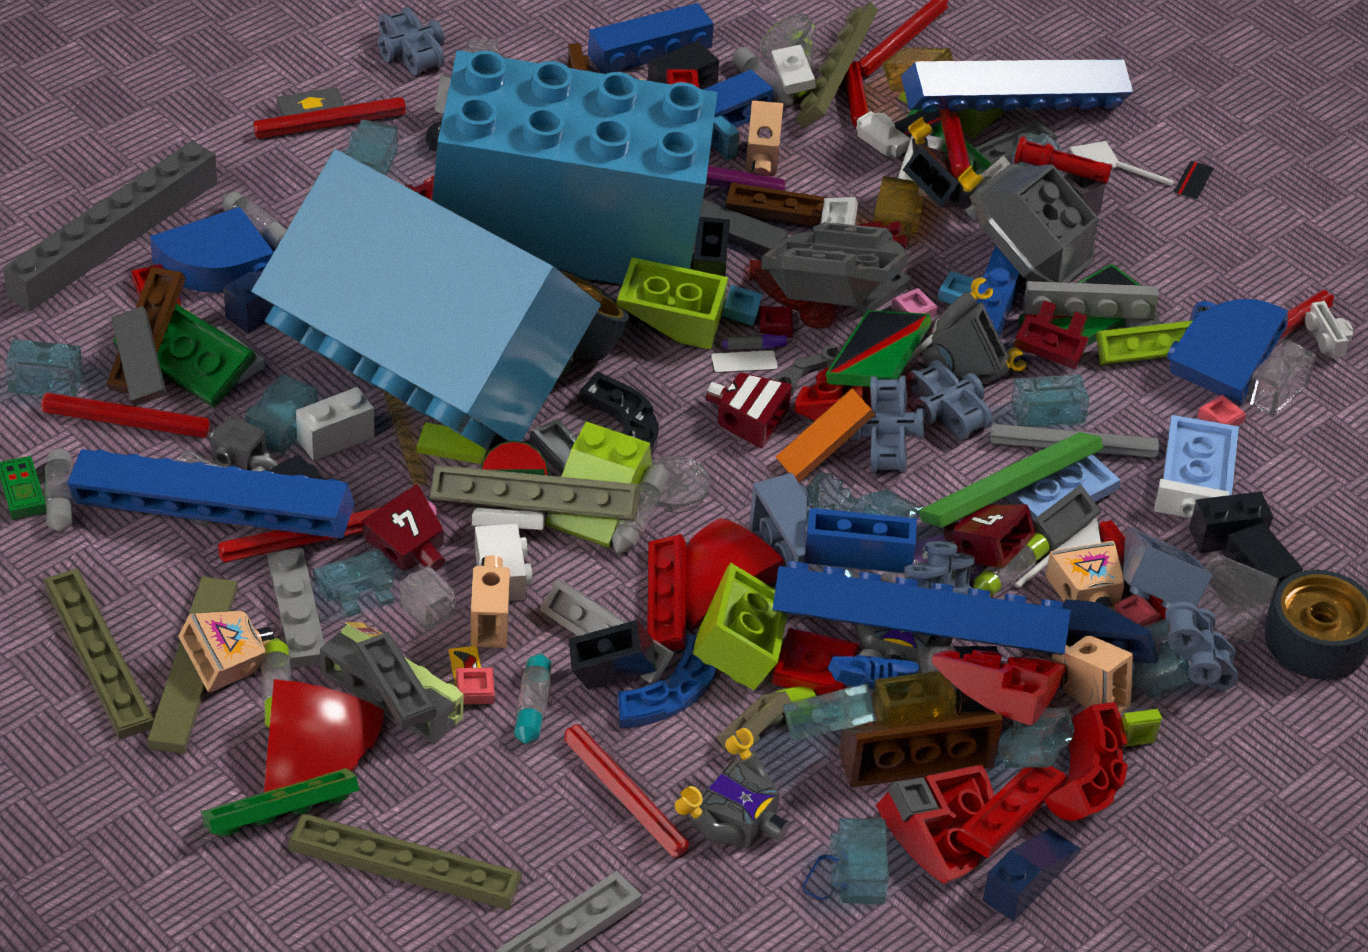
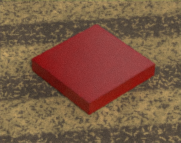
[771,628,859,701]

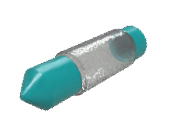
[514,653,552,744]

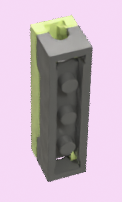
[320,624,464,744]

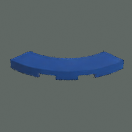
[617,635,718,728]

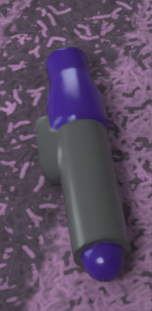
[721,333,787,350]

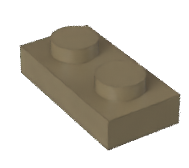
[716,691,793,749]

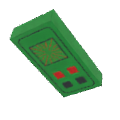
[0,456,46,520]

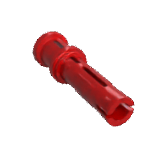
[1014,136,1113,184]

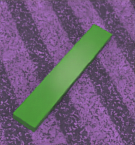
[919,432,1103,528]

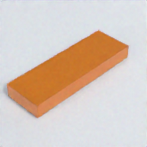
[775,388,876,483]

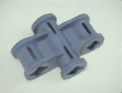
[378,7,445,75]
[906,360,993,440]
[854,376,924,474]
[904,541,975,594]
[1165,602,1239,690]

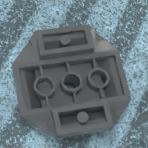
[970,164,1099,283]
[761,222,908,307]

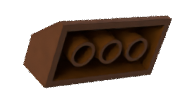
[839,710,1003,788]

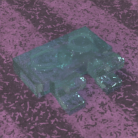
[313,548,394,618]

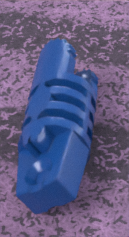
[828,655,920,693]

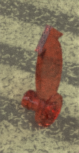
[749,260,836,329]

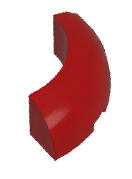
[1043,702,1128,821]

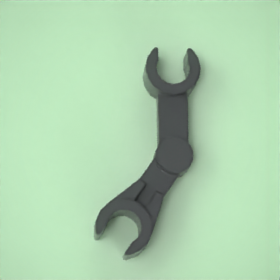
[774,345,838,397]

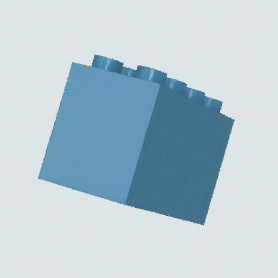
[432,50,718,284]
[251,149,601,450]

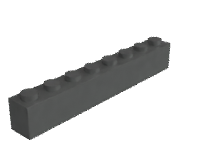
[3,140,217,312]

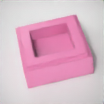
[891,288,937,317]

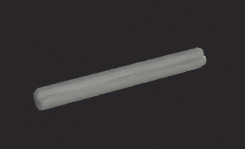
[990,424,1159,458]

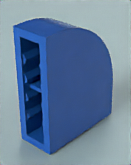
[150,207,274,292]
[1167,299,1288,405]

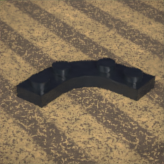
[579,371,659,457]

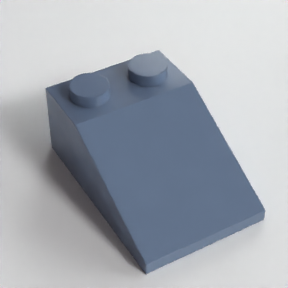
[749,473,809,567]
[1123,526,1212,608]

